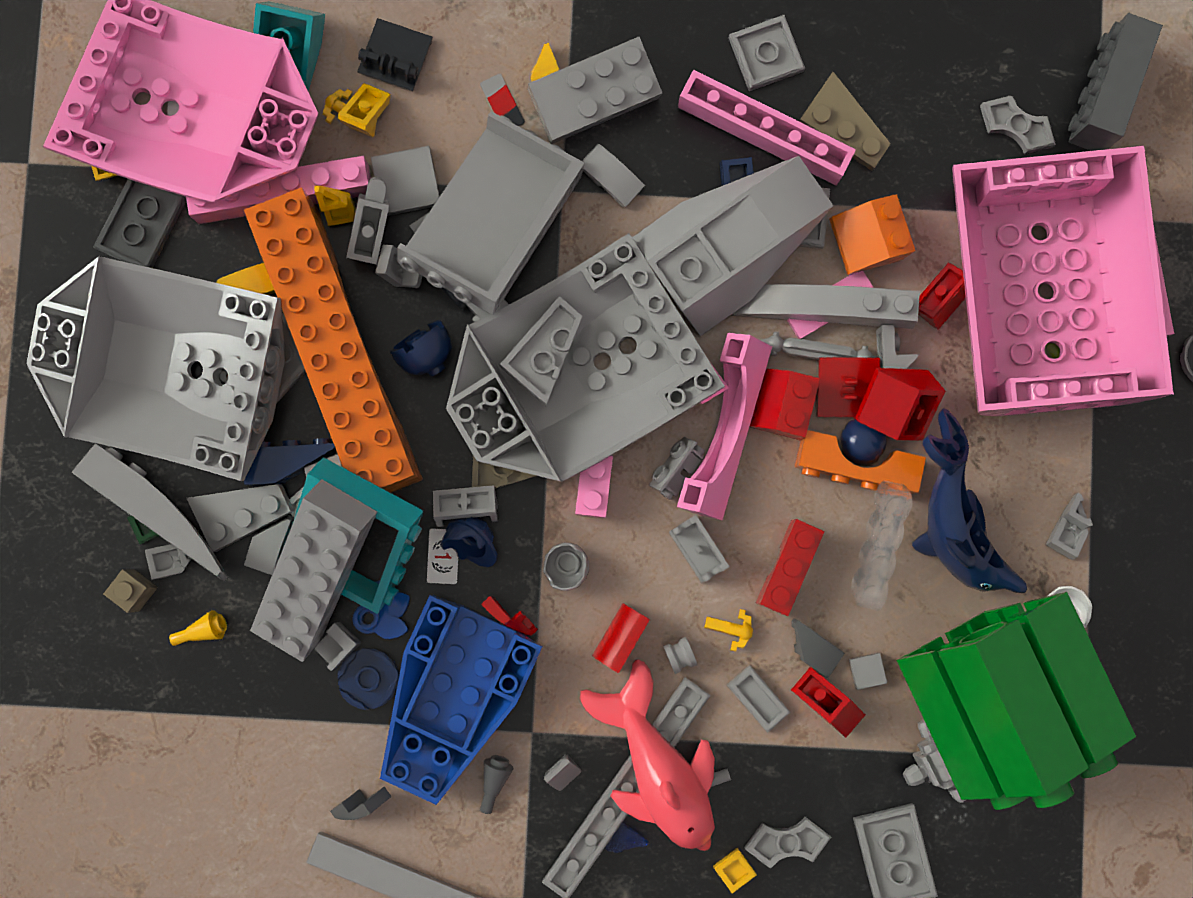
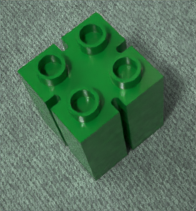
[896,592,1136,810]

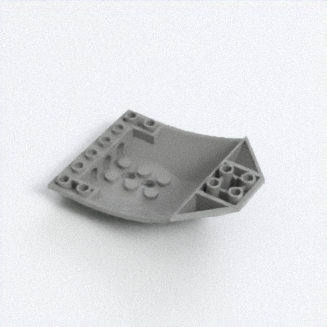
[446,233,725,482]
[26,256,285,481]

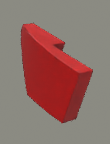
[481,595,538,635]

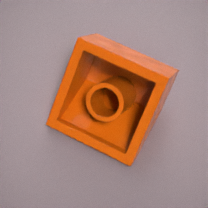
[829,194,916,275]

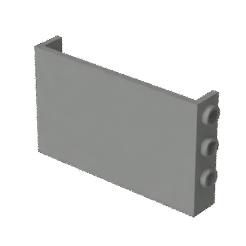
[397,111,585,315]

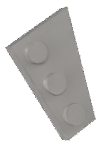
[499,296,583,406]
[187,484,295,552]

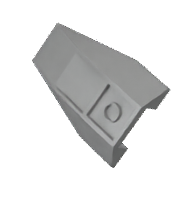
[632,156,833,336]

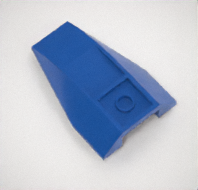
[380,595,543,805]

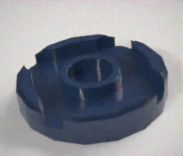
[338,648,399,709]

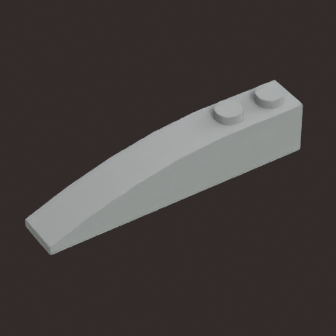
[732,284,920,329]
[72,443,228,581]

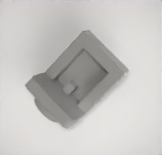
[375,245,422,288]

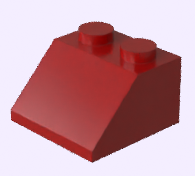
[749,368,820,441]

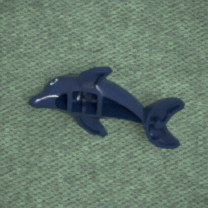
[912,408,1027,593]

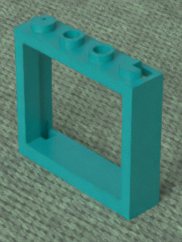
[292,457,423,614]

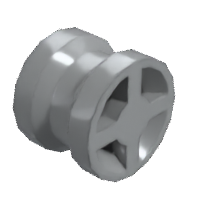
[663,637,697,674]

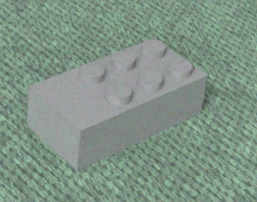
[527,37,662,144]

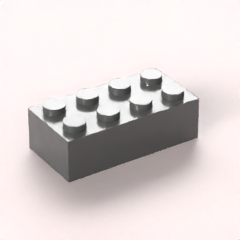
[1068,13,1163,151]

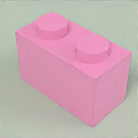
[575,456,613,518]

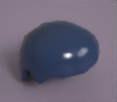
[840,419,887,466]

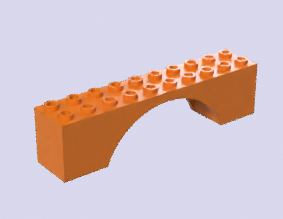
[244,187,423,493]

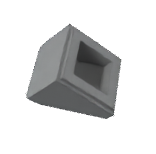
[544,754,581,791]

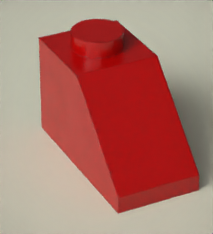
[791,667,866,738]

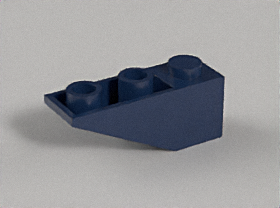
[244,438,337,487]

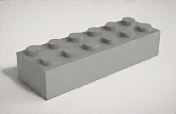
[250,479,377,662]

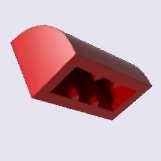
[592,603,650,673]

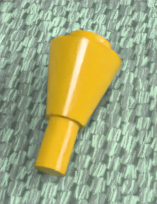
[169,610,227,646]

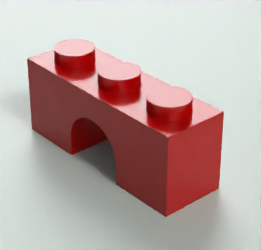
[756,519,825,616]

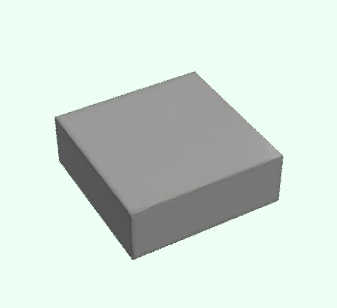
[849,653,887,690]

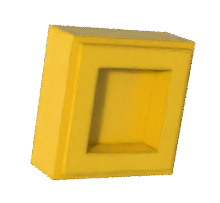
[713,848,757,894]

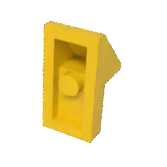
[338,83,391,137]

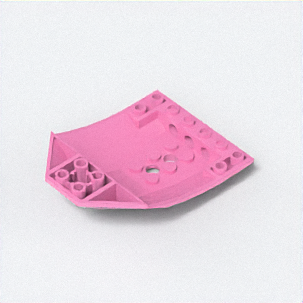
[43,0,319,203]

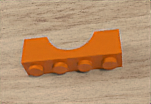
[795,430,926,498]

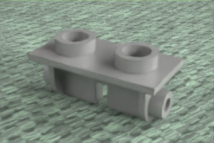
[649,437,705,500]

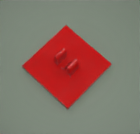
[817,357,880,417]

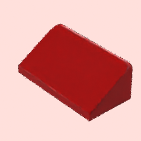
[918,262,966,330]

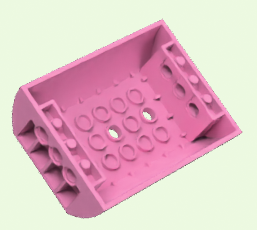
[952,146,1174,416]

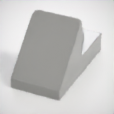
[876,325,919,369]

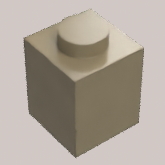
[103,569,158,613]

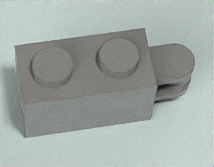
[346,177,389,265]

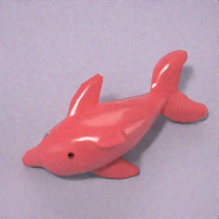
[580,659,715,851]

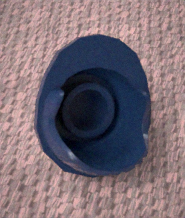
[441,517,497,567]

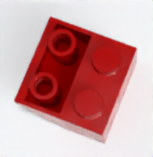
[855,368,946,441]

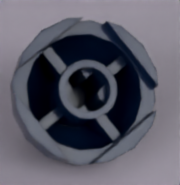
[390,320,452,377]

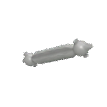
[760,332,875,360]

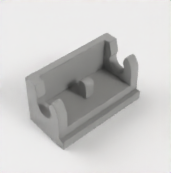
[433,485,498,527]
[669,515,730,583]

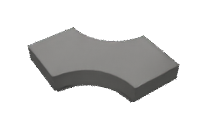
[980,96,1056,154]
[744,817,831,868]

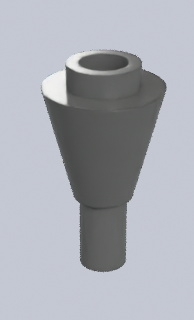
[480,755,514,814]

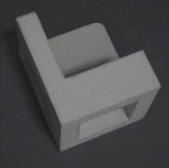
[315,622,362,671]

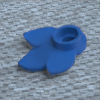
[353,580,410,639]

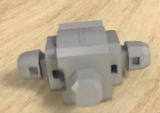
[903,719,966,803]

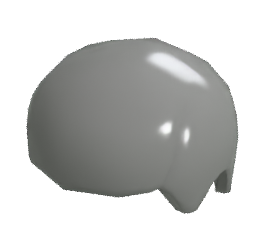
[543,542,589,591]

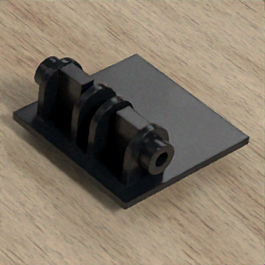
[357,18,433,92]

